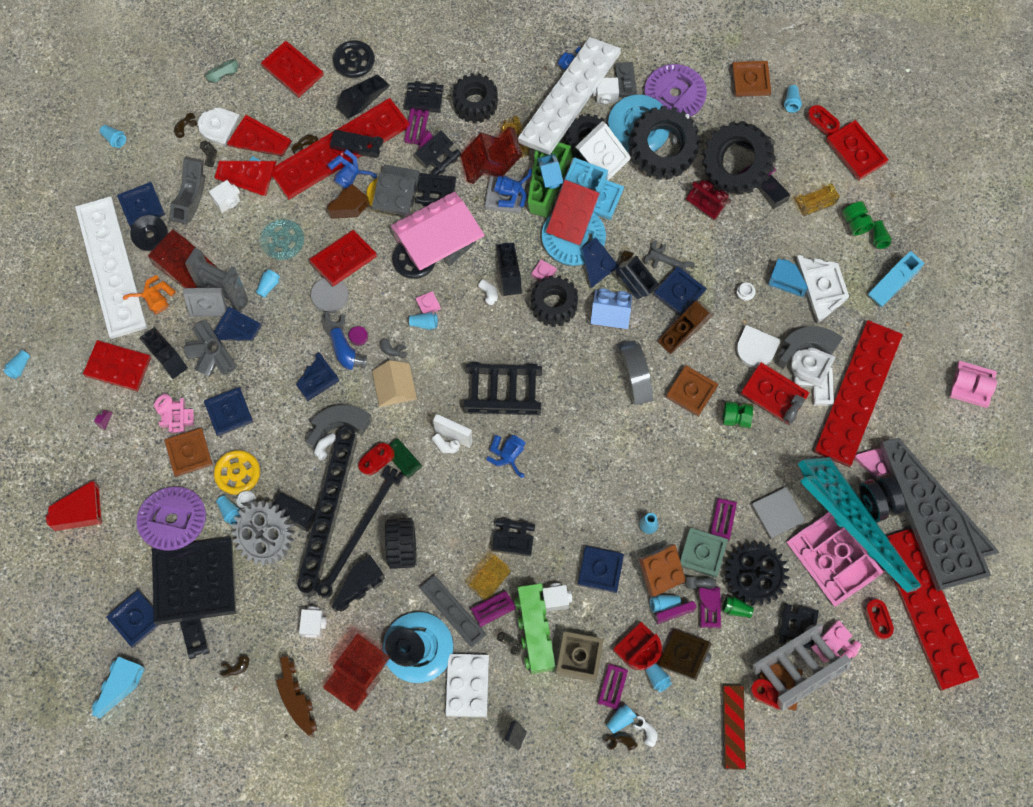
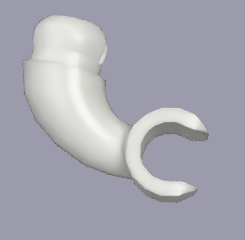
[633,716,658,747]

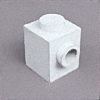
[593,78,619,104]
[209,180,240,213]
[542,583,572,612]
[299,607,327,638]

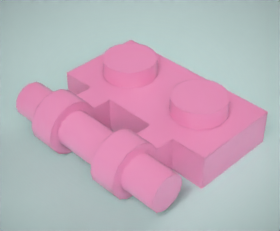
[811,620,862,663]

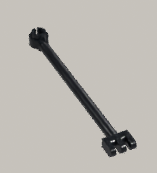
[316,465,405,599]

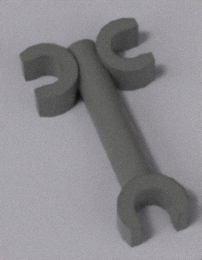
[644,240,695,275]

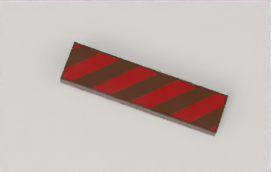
[723,685,746,770]

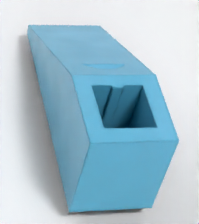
[868,251,925,307]
[92,657,145,719]

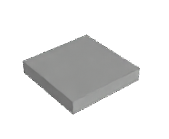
[485,174,526,214]
[183,288,227,317]
[751,487,805,539]

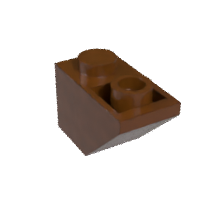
[327,184,370,219]

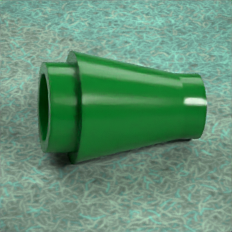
[873,221,892,249]
[722,596,754,618]

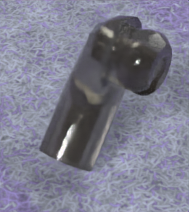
[200,141,217,167]
[497,632,523,656]

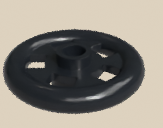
[333,40,375,78]
[392,243,436,279]

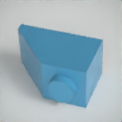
[537,154,563,189]
[768,259,808,297]

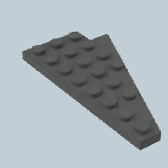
[879,438,999,592]

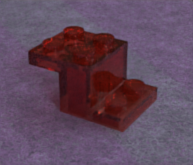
[460,126,523,184]
[323,633,391,712]

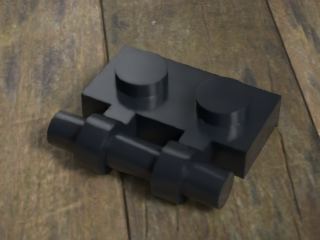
[405,81,444,113]
[414,130,462,175]
[416,173,456,206]
[492,518,535,557]
[777,604,819,651]

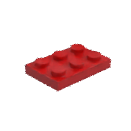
[261,41,324,98]
[826,120,889,181]
[546,180,600,245]
[309,230,377,287]
[83,340,151,392]
[740,362,810,425]

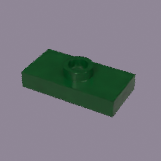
[383,438,423,479]

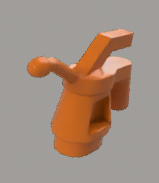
[122,275,176,315]

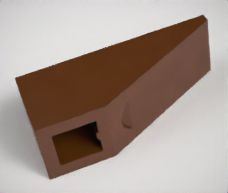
[658,300,714,354]

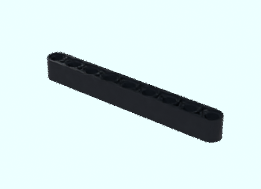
[297,426,357,597]

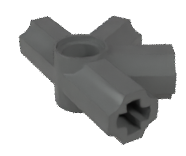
[184,320,237,377]

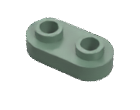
[204,58,239,83]

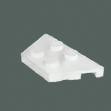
[796,255,849,323]

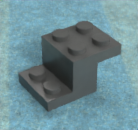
[372,164,420,216]

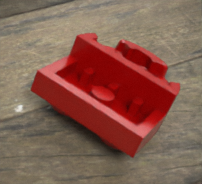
[613,622,662,670]

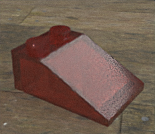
[148,229,218,288]

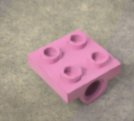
[950,361,997,408]

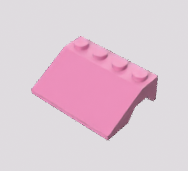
[391,192,484,270]
[787,511,886,607]

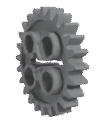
[231,500,295,565]

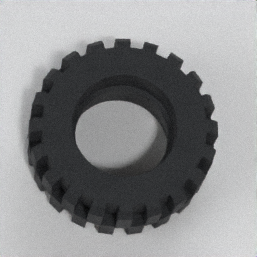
[628,106,700,180]
[702,121,776,195]

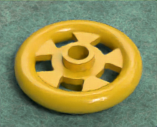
[214,450,260,495]

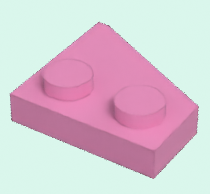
[854,448,891,478]

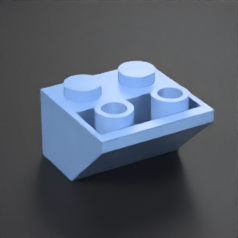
[590,288,632,329]

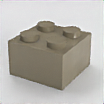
[556,631,604,683]

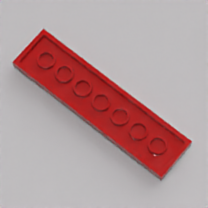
[272,98,410,200]
[814,320,903,468]
[887,528,979,691]

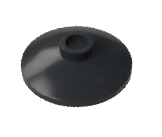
[130,215,168,251]
[385,628,425,667]

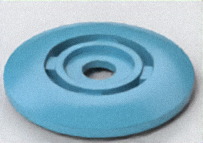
[608,95,670,153]
[542,212,606,266]
[383,612,453,683]

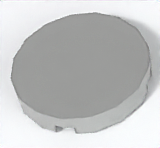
[311,278,349,313]

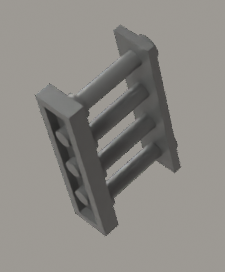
[185,248,248,312]

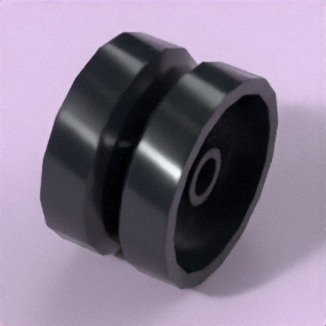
[859,473,905,523]

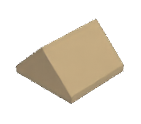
[372,360,417,407]

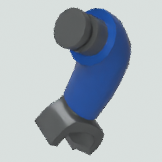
[322,311,367,370]

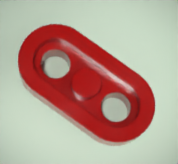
[807,105,840,136]
[358,443,394,476]
[865,599,894,640]
[750,679,781,710]

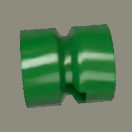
[842,201,875,236]
[722,401,753,429]

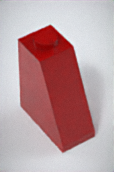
[46,481,102,531]

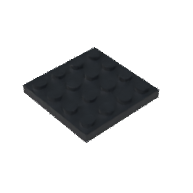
[152,537,237,625]

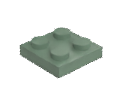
[680,528,728,578]

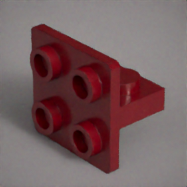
[686,179,732,220]

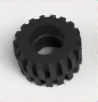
[453,73,498,123]
[565,114,611,162]
[531,275,578,327]
[385,518,417,569]

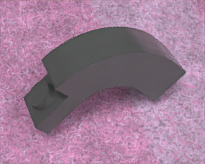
[170,156,205,224]
[777,326,843,369]
[617,341,654,405]
[306,405,373,451]

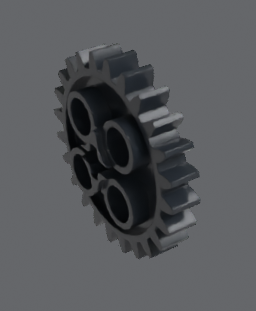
[724,541,789,607]

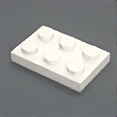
[576,121,631,180]
[446,654,489,718]

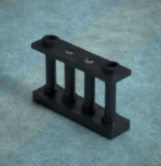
[464,362,542,416]

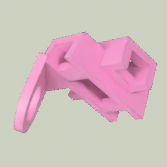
[154,393,194,433]

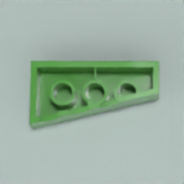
[528,143,573,218]
[514,583,555,674]

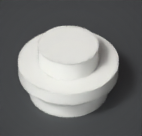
[736,282,755,301]
[236,491,256,510]

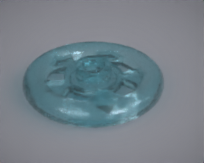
[260,219,304,260]

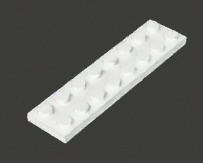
[518,37,621,155]
[75,197,148,339]

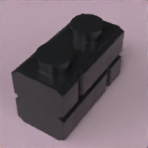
[615,255,659,299]
[272,492,316,532]

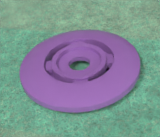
[644,64,707,117]
[136,487,206,550]

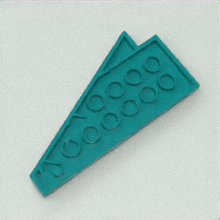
[798,457,921,593]

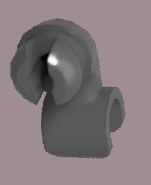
[380,339,408,358]
[783,394,805,424]
[686,577,717,589]

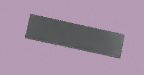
[419,575,487,648]

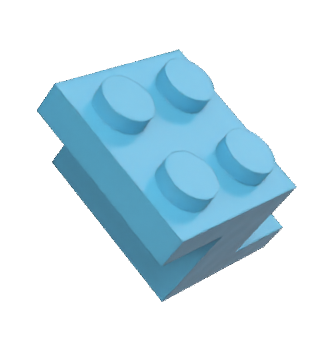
[561,158,624,220]

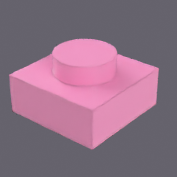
[531,259,557,282]
[416,291,441,314]

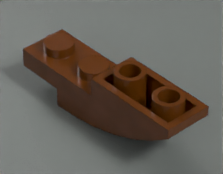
[276,656,317,738]

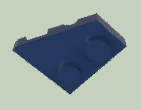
[580,237,618,289]
[214,306,262,341]
[296,352,339,402]

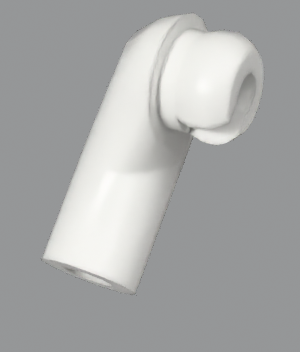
[478,279,498,305]
[314,433,337,460]
[432,434,460,453]

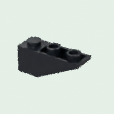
[336,74,390,118]
[496,242,522,296]
[139,327,188,379]
[332,555,385,613]

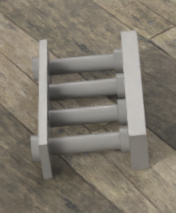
[753,622,851,711]

